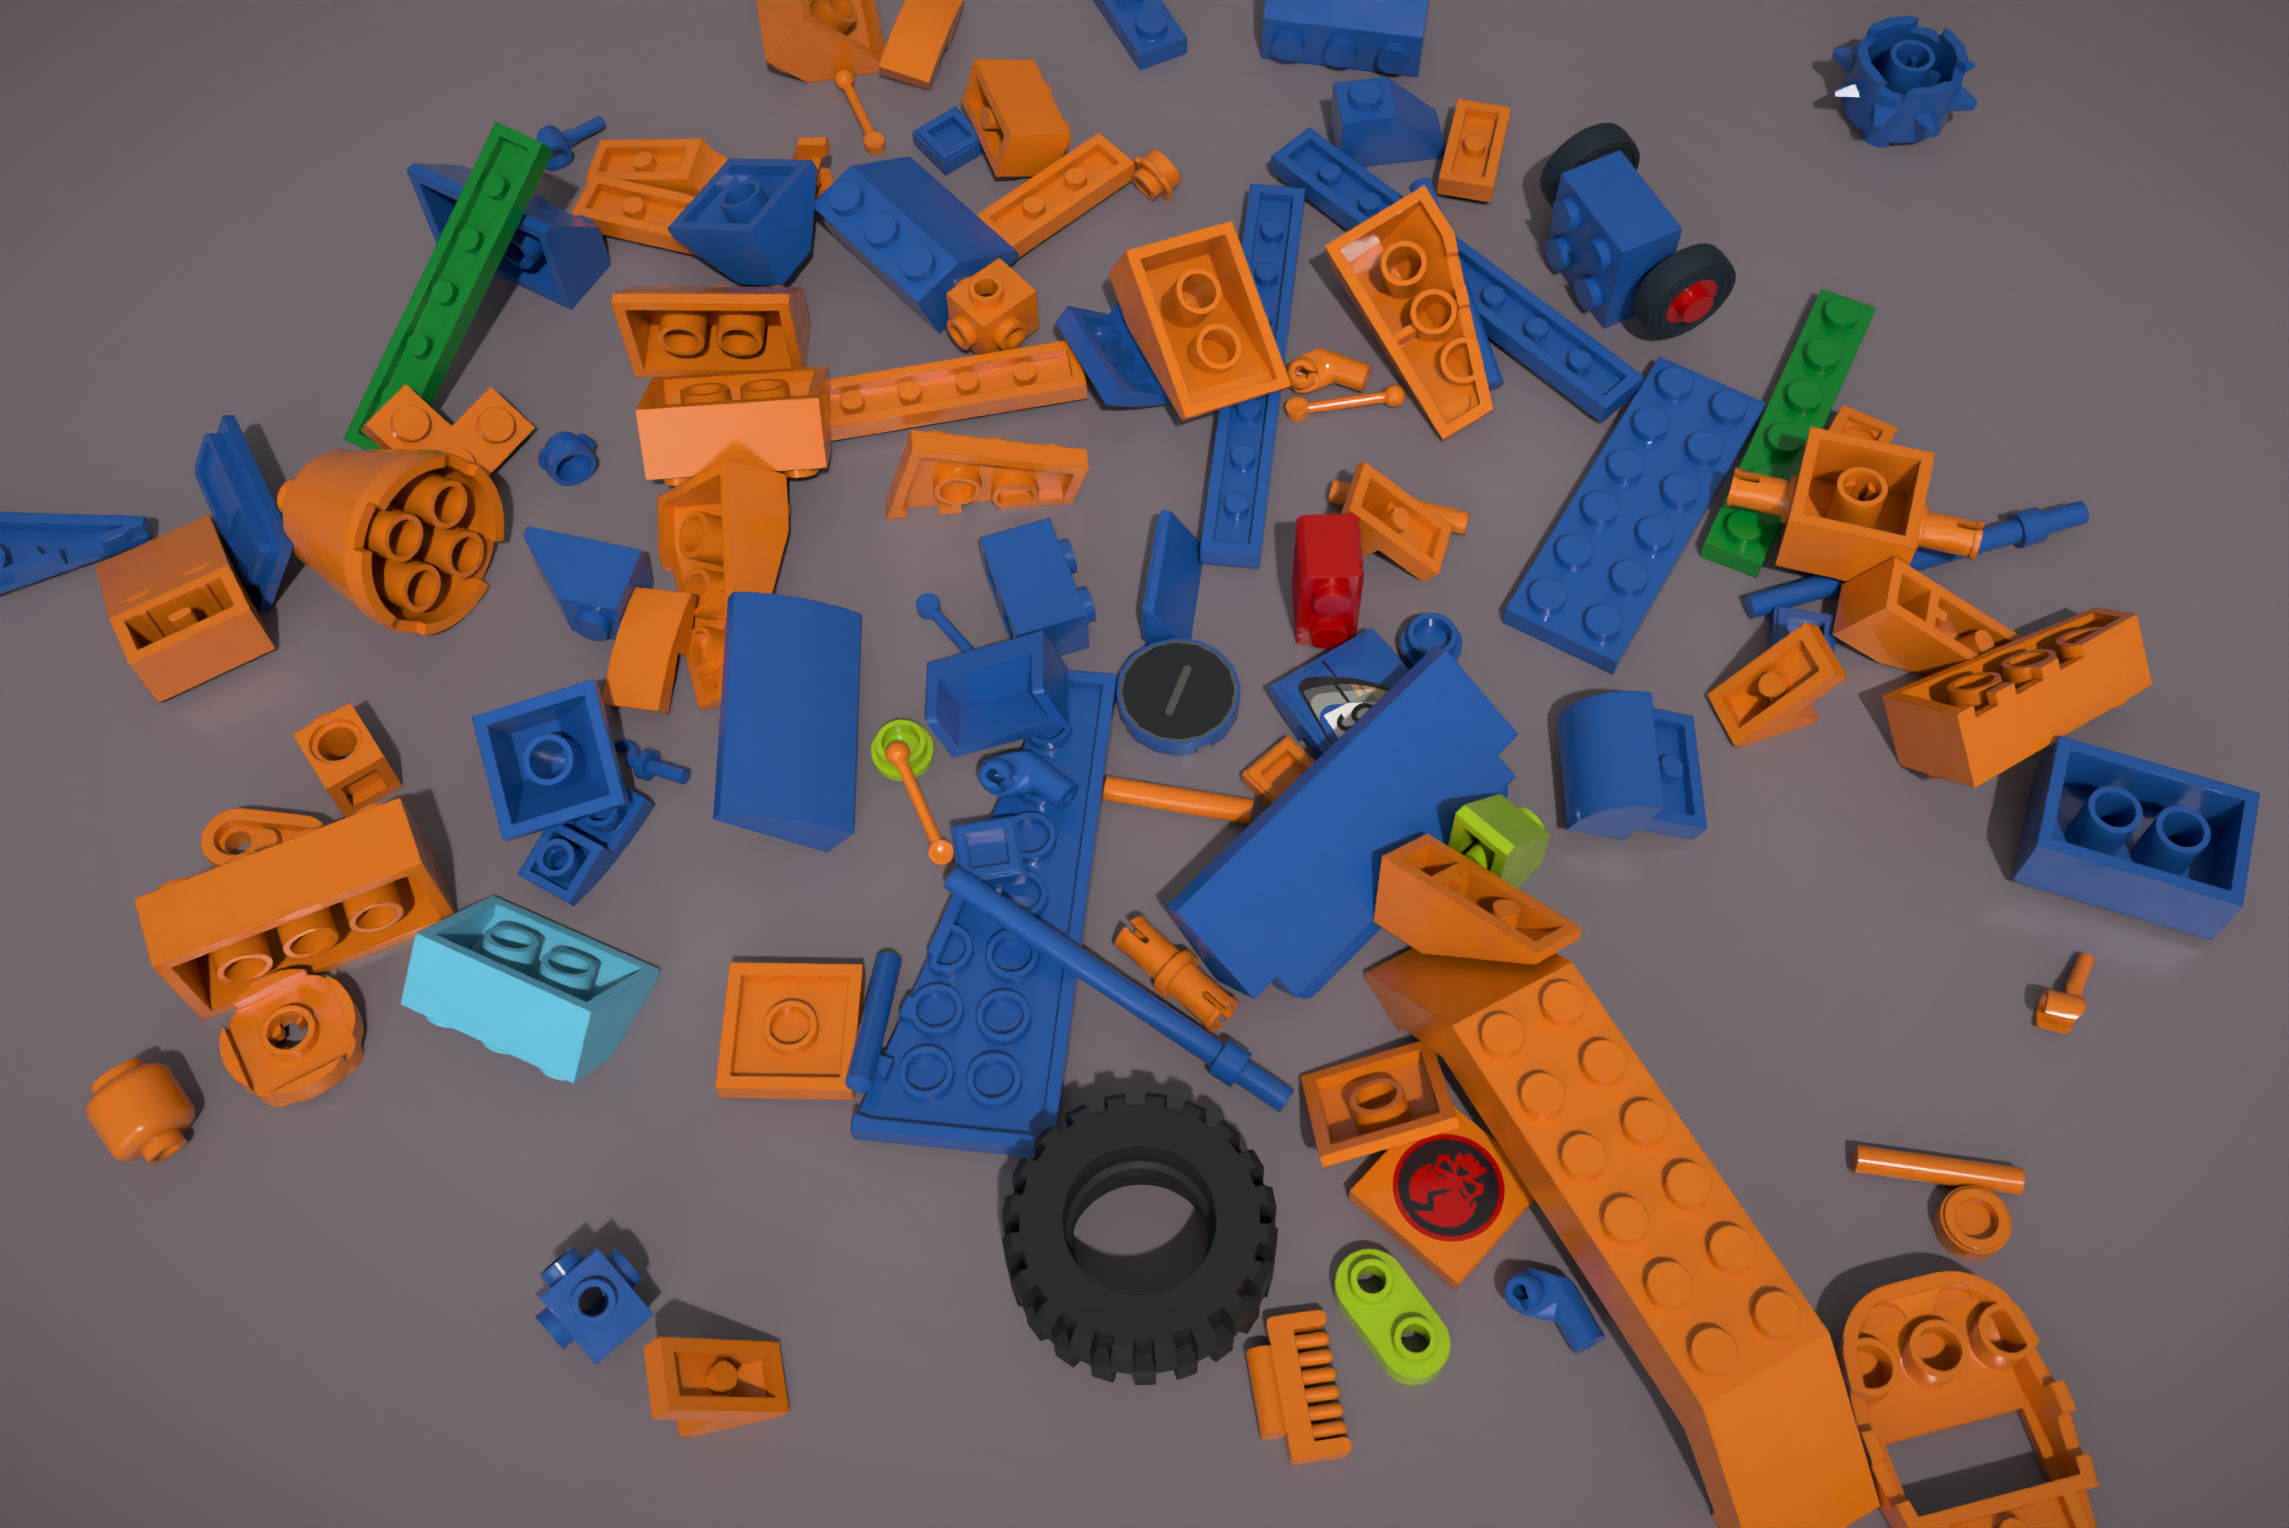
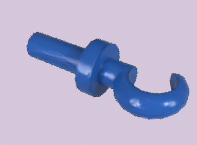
[613,739,690,785]

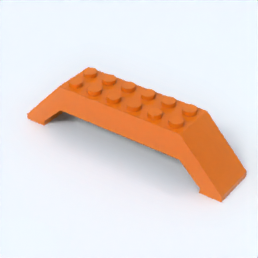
[1365,948,1881,1528]

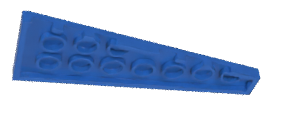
[850,670,1117,1157]

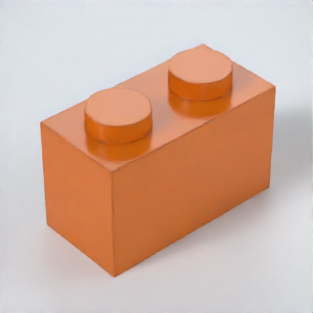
[961,59,1071,177]

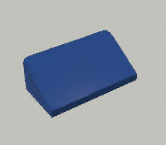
[1142,510,1203,645]

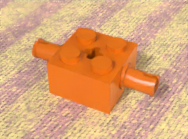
[1726,427,1985,582]

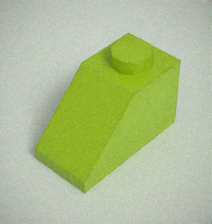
[1448,794,1551,888]

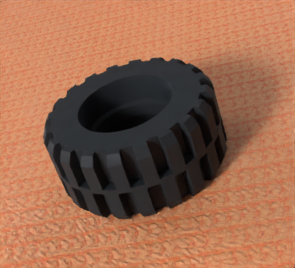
[1002,1092,1278,1385]

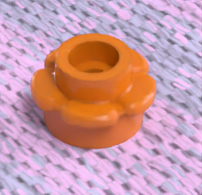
[1132,149,1182,201]

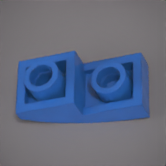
[517,787,655,906]

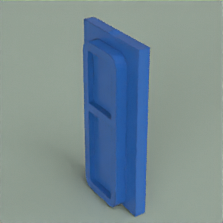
[195,415,294,612]

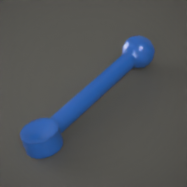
[916,593,975,653]

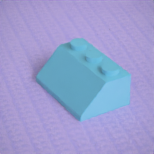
[400,895,660,1084]

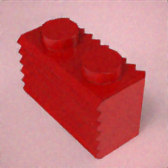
[1292,513,1365,649]

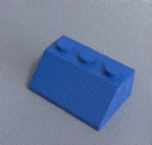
[1261,0,1430,78]
[814,156,1019,335]
[407,163,611,310]

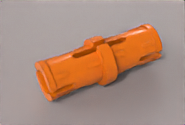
[1114,915,1239,1033]

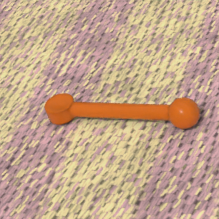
[834,69,886,155]
[1285,385,1406,422]
[885,741,954,866]

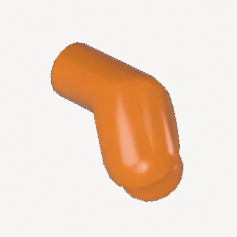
[1286,348,1372,393]

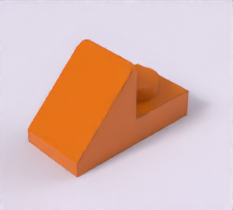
[1341,461,1453,582]
[1707,622,1848,747]
[643,1337,790,1437]

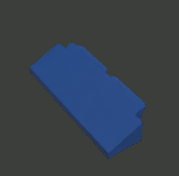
[1166,647,1519,999]

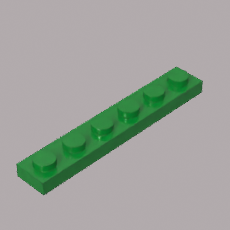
[343,121,554,450]
[1700,289,1876,579]

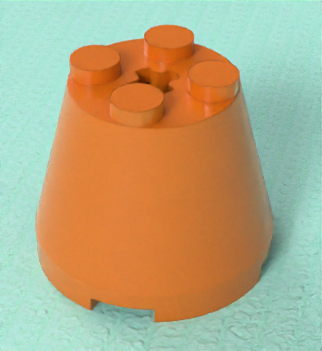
[277,448,505,636]

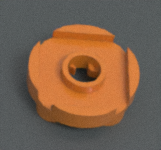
[219,969,364,1107]

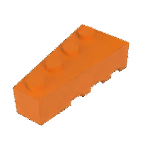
[1882,607,2153,788]

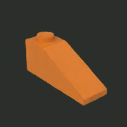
[1832,557,2022,676]
[1373,833,1582,965]

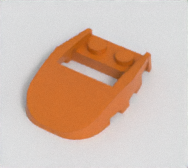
[1838,1271,2099,1528]

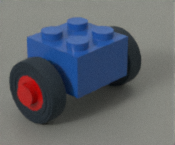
[1540,123,1736,339]

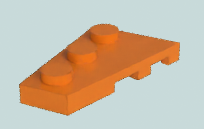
[885,430,1089,520]

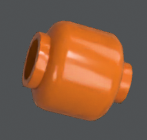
[85,1058,196,1165]

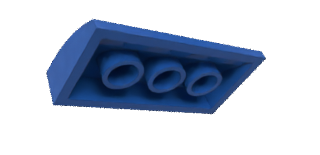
[713,592,862,852]

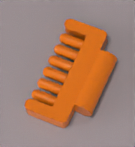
[1245,1310,1352,1465]

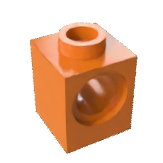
[292,702,403,818]

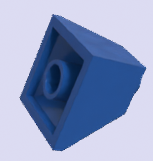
[668,158,817,287]
[472,679,629,842]

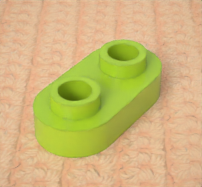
[1333,1249,1451,1385]

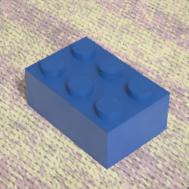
[2012,735,2260,941]

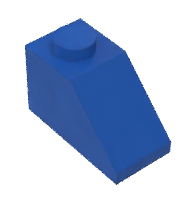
[1330,77,1446,167]
[523,526,654,641]

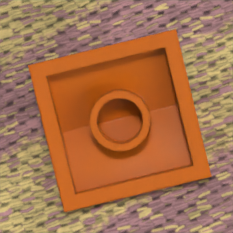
[1300,1041,1460,1168]

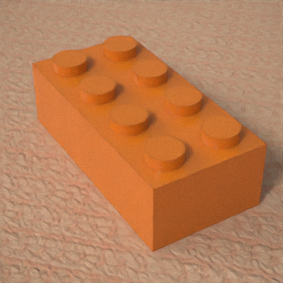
[134,798,456,1021]

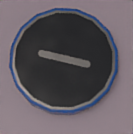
[1116,637,1241,756]

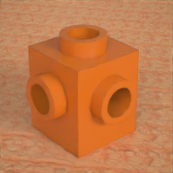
[946,258,1039,355]

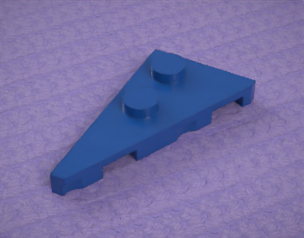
[0,512,154,594]

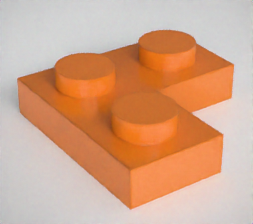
[361,384,535,476]

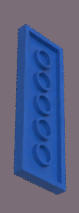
[1502,356,1766,675]

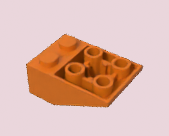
[95,514,276,703]

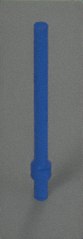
[1743,501,2089,619]
[944,866,1294,1113]

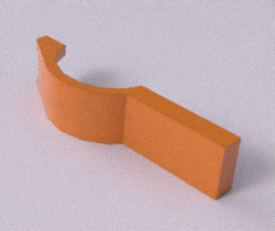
[585,137,831,196]

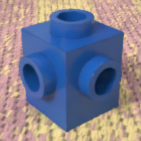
[535,1245,654,1365]

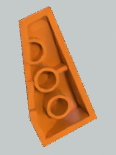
[1325,185,1493,442]

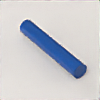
[845,952,902,1093]

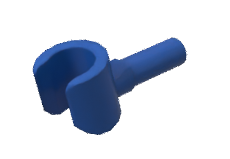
[536,116,606,171]

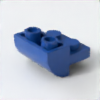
[1557,691,1707,840]

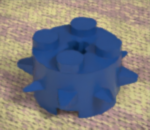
[1832,16,1978,148]

